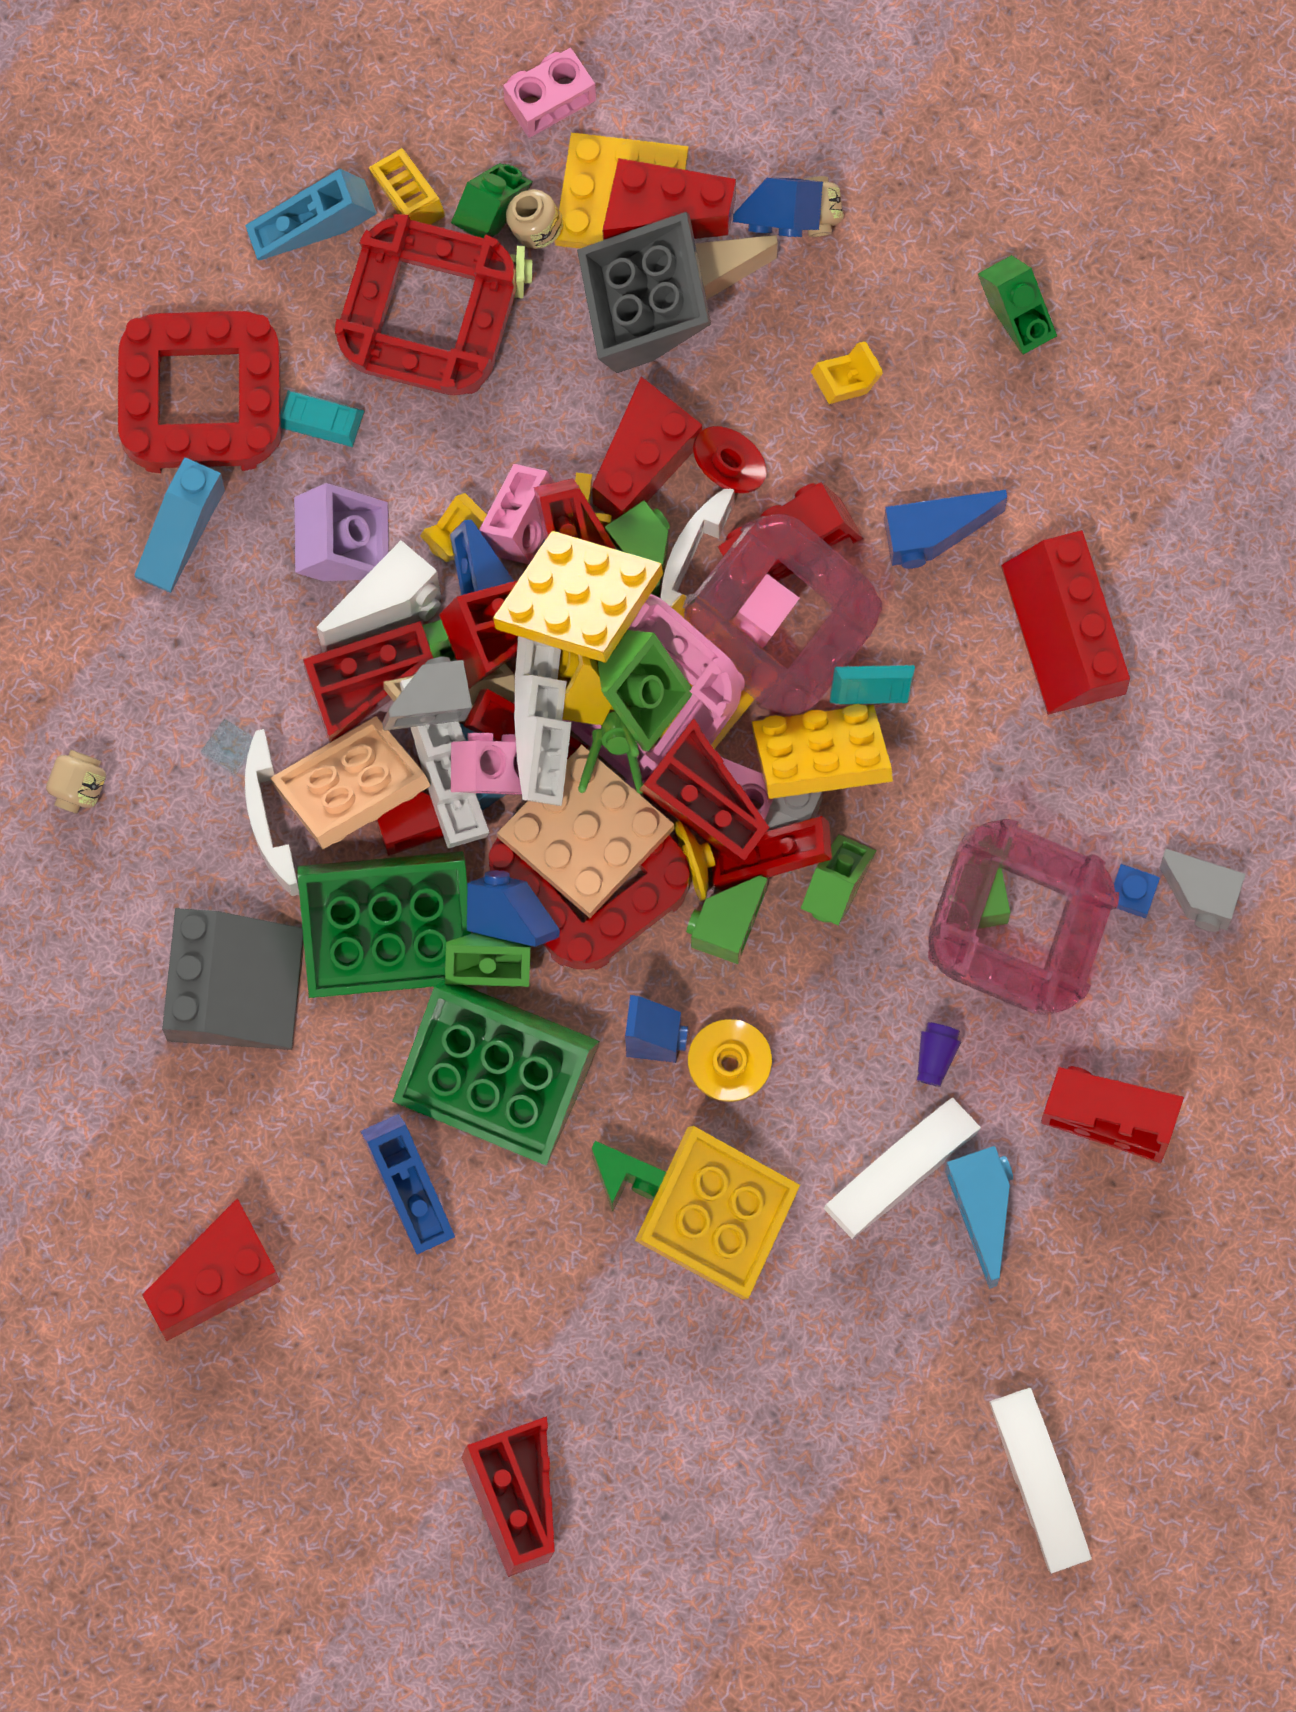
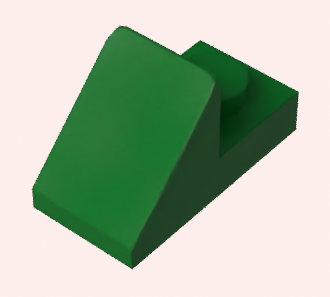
[592,1141,666,1212]

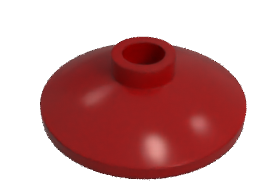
[693,426,767,493]

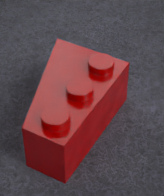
[602,158,736,240]
[592,376,702,520]
[717,482,864,595]
[639,718,769,865]
[142,1198,280,1341]
[461,1416,555,1577]

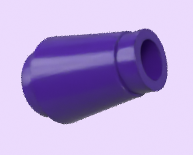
[917,1022,962,1087]

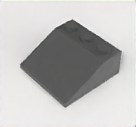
[577,212,711,373]
[162,908,303,1050]

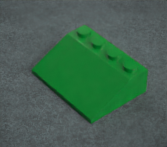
[297,851,471,998]
[392,979,600,1166]

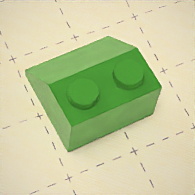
[597,630,692,751]

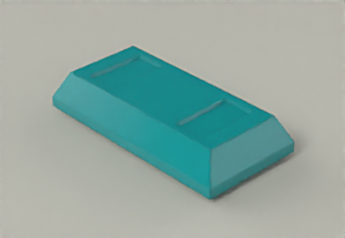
[281,390,365,447]
[829,665,915,704]

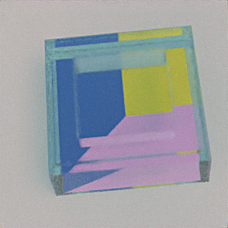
[201,719,253,776]

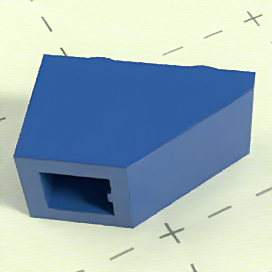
[733,178,823,237]

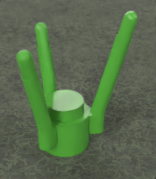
[578,711,643,794]

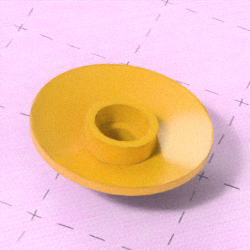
[674,821,715,901]
[688,1019,772,1102]

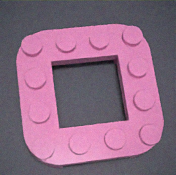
[562,594,745,792]

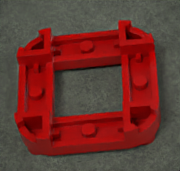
[335,214,517,395]
[118,311,282,473]
[489,835,690,970]

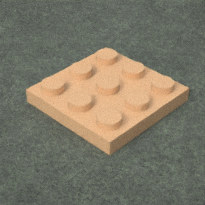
[270,716,430,849]
[497,745,674,918]

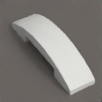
[661,489,735,606]
[245,729,299,896]

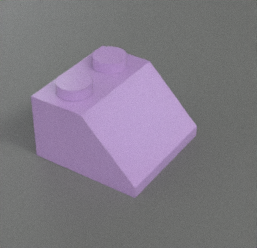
[294,483,389,581]

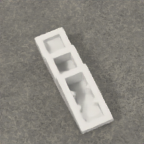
[514,636,571,806]
[400,677,489,848]
[823,1097,981,1239]
[989,1388,1092,1574]

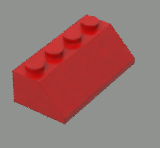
[1001,530,1130,715]

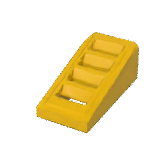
[369,148,445,225]

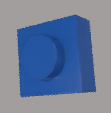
[1107,864,1160,919]

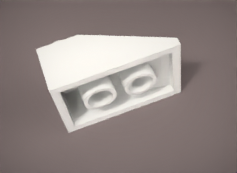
[317,540,441,653]

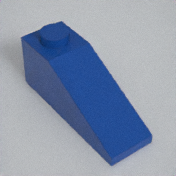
[884,490,1007,569]
[450,520,514,595]
[360,1114,455,1255]

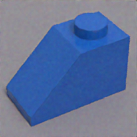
[467,870,560,947]
[625,995,688,1063]

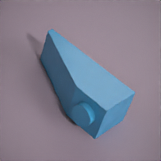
[245,169,377,260]
[134,457,225,593]
[945,1146,1014,1289]

